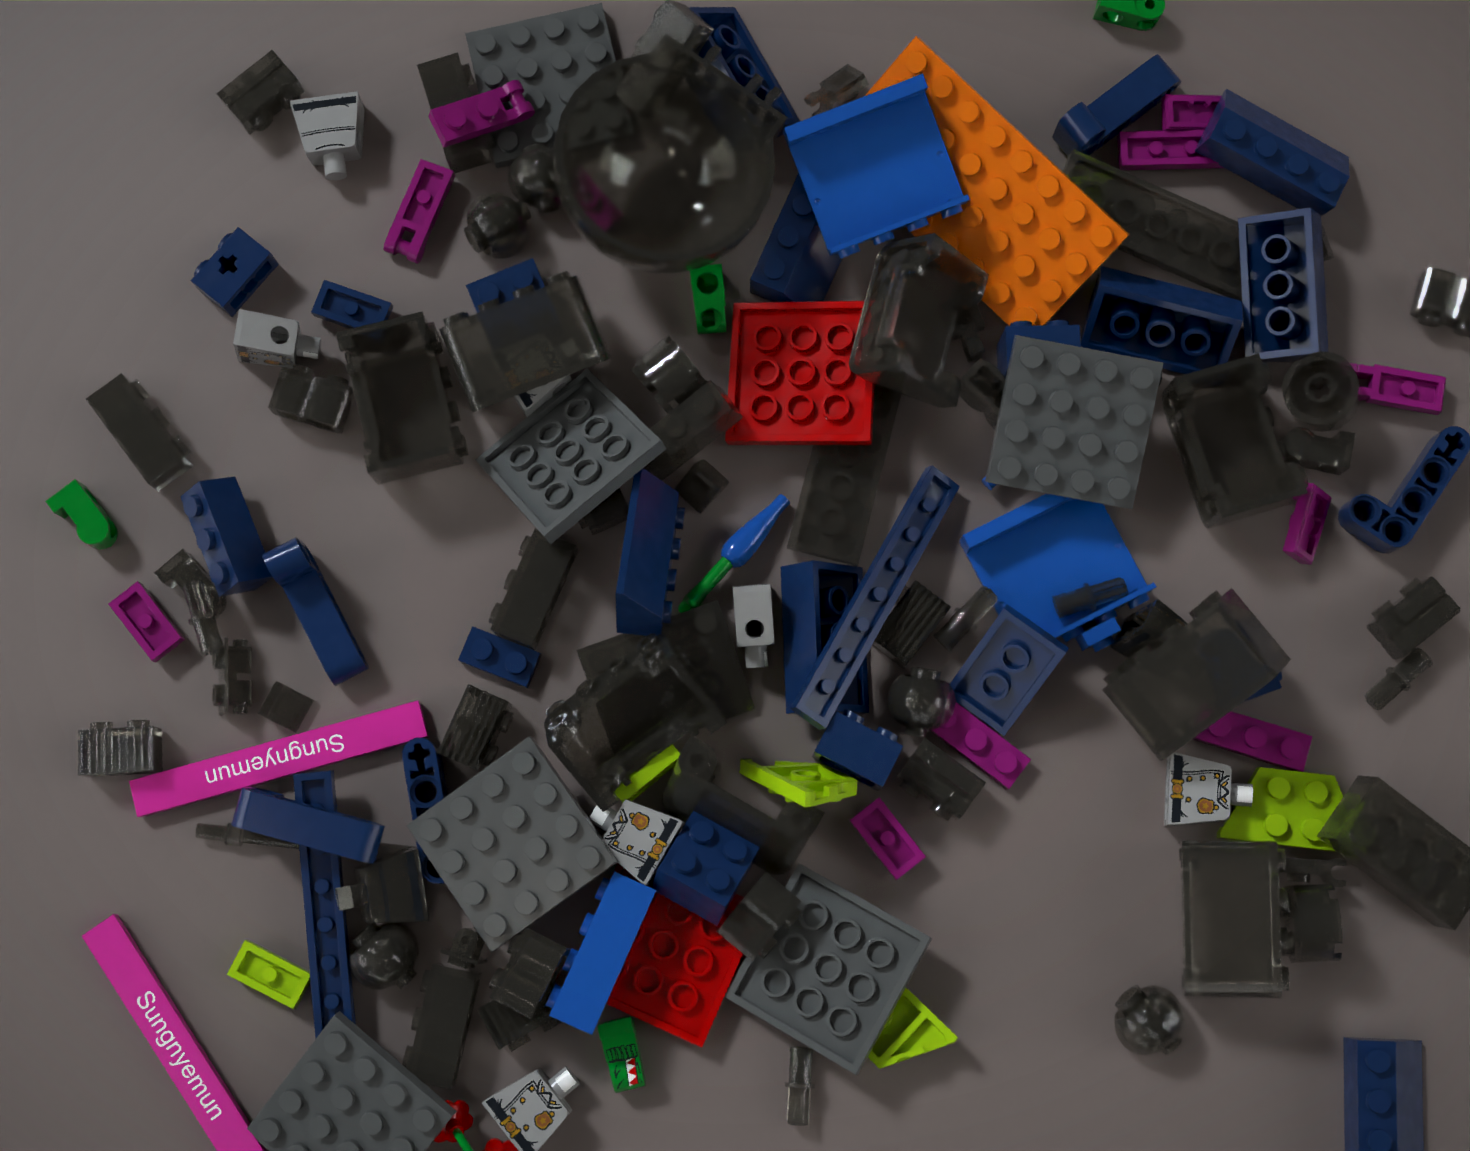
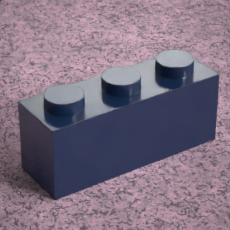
[180,476,272,597]

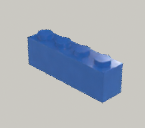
[546,871,656,1035]

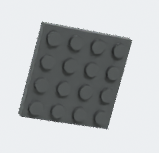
[465,3,634,168]
[985,335,1163,509]
[475,368,667,545]
[406,736,618,952]
[724,863,932,1075]
[247,1011,457,1151]

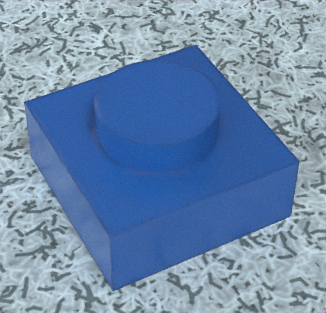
[1075,617,1121,652]

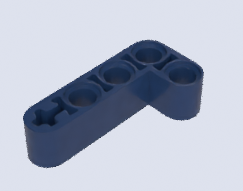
[1052,54,1181,165]
[1338,426,1470,553]
[262,537,369,686]
[402,738,448,884]
[231,787,385,864]

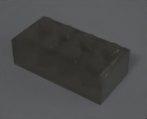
[1317,775,1470,930]

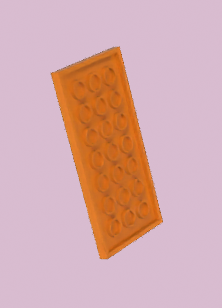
[865,36,1130,326]

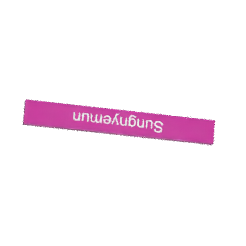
[129,700,429,818]
[82,914,268,1151]

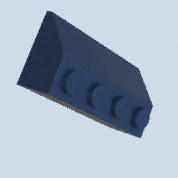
[665,7,800,152]
[1195,89,1350,216]
[750,173,842,302]
[1238,207,1329,362]
[1081,266,1243,383]
[616,468,685,637]
[780,560,869,714]
[1343,1037,1424,1151]

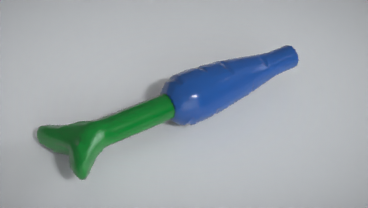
[678,494,790,614]

